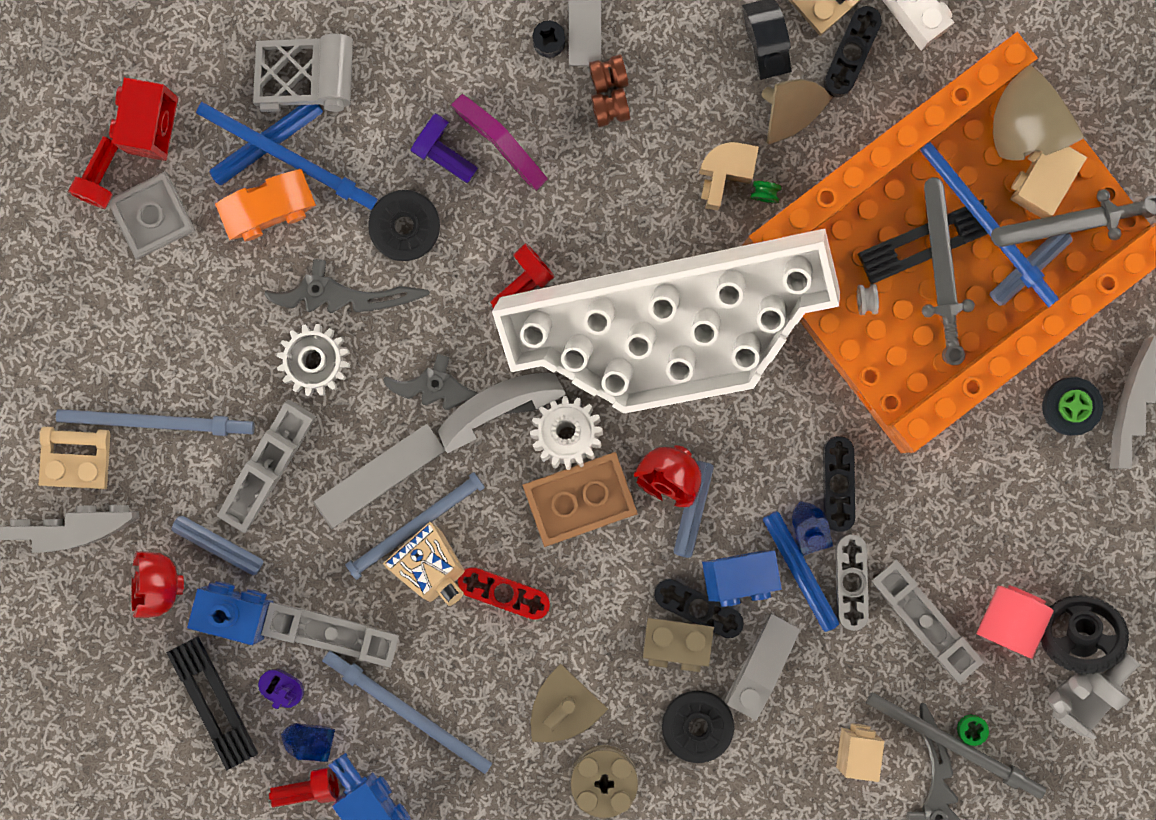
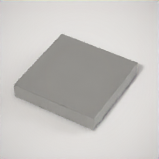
[108,171,196,260]

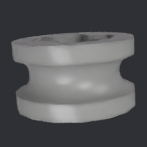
[857,284,879,315]

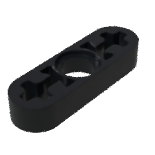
[824,6,882,97]
[823,436,856,532]
[654,579,744,638]

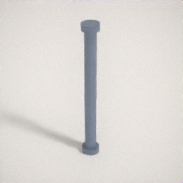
[345,472,485,580]

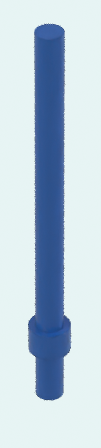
[196,102,378,210]
[920,142,1059,308]

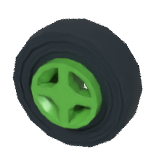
[1042,377,1104,436]

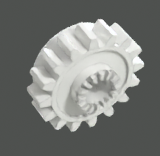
[277,324,350,396]
[530,396,603,470]

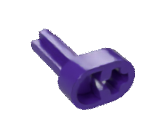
[410,113,478,184]
[258,669,304,709]

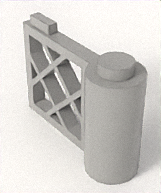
[253,33,353,112]

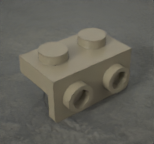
[642,618,714,672]

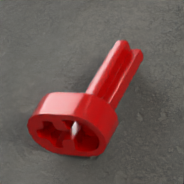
[67,136,118,209]
[490,243,555,308]
[269,767,340,808]

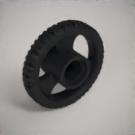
[1041,595,1129,674]

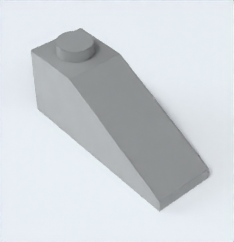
[724,614,800,721]

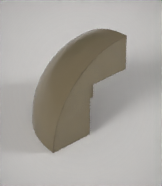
[993,65,1084,160]

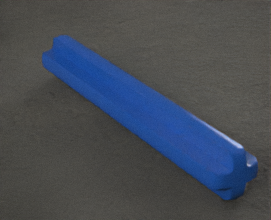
[209,104,323,185]
[763,511,839,632]

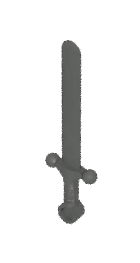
[922,177,975,365]
[991,189,1156,247]

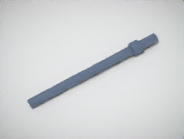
[56,409,255,436]
[322,651,492,774]

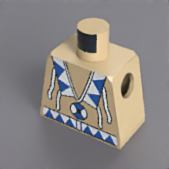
[383,522,464,606]

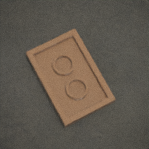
[522,452,638,547]

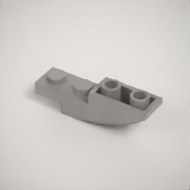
[0,505,139,553]

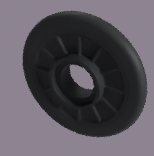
[368,190,440,261]
[662,690,734,763]

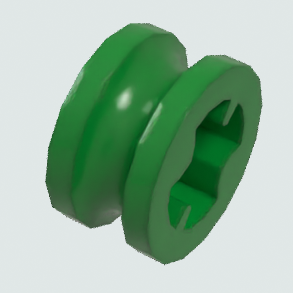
[750,181,782,204]
[957,714,989,746]

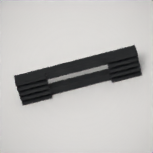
[858,199,990,284]
[166,636,258,771]

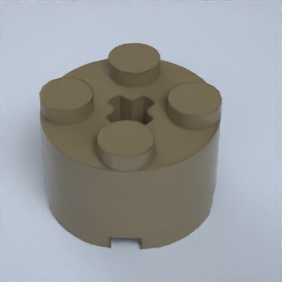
[571,745,638,818]

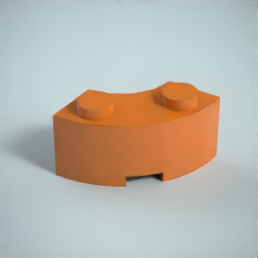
[215,169,316,242]

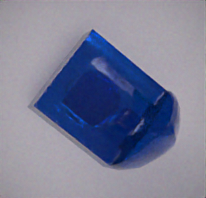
[792,501,833,556]
[281,723,335,762]

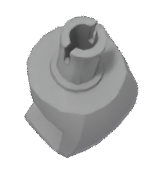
[1047,652,1141,740]

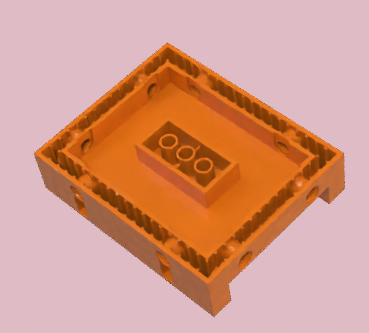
[742,31,1156,453]

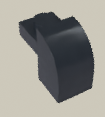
[742,0,792,80]

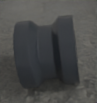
[532,20,565,58]

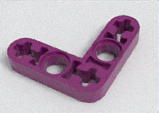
[450,93,548,191]

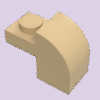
[699,142,759,211]

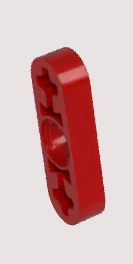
[458,567,550,620]

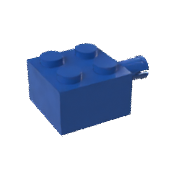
[187,581,274,646]
[328,753,411,820]

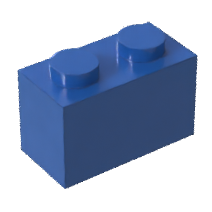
[702,550,782,607]

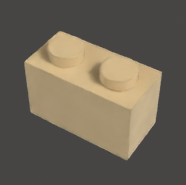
[1010,146,1087,218]
[836,723,885,782]

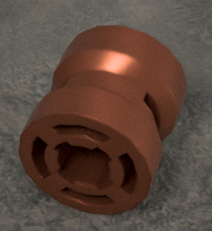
[589,54,629,94]
[591,88,630,128]

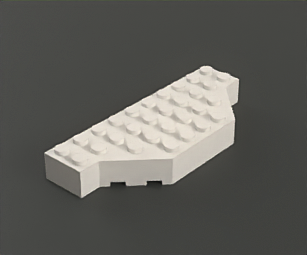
[492,228,840,413]

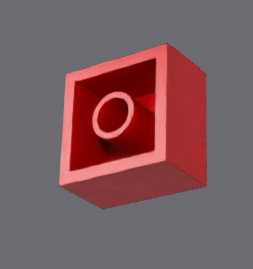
[109,77,179,161]

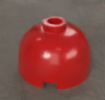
[634,445,701,507]
[131,551,184,618]

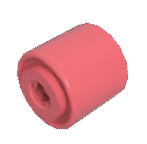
[976,585,1054,659]

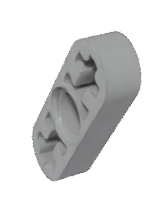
[835,534,869,631]

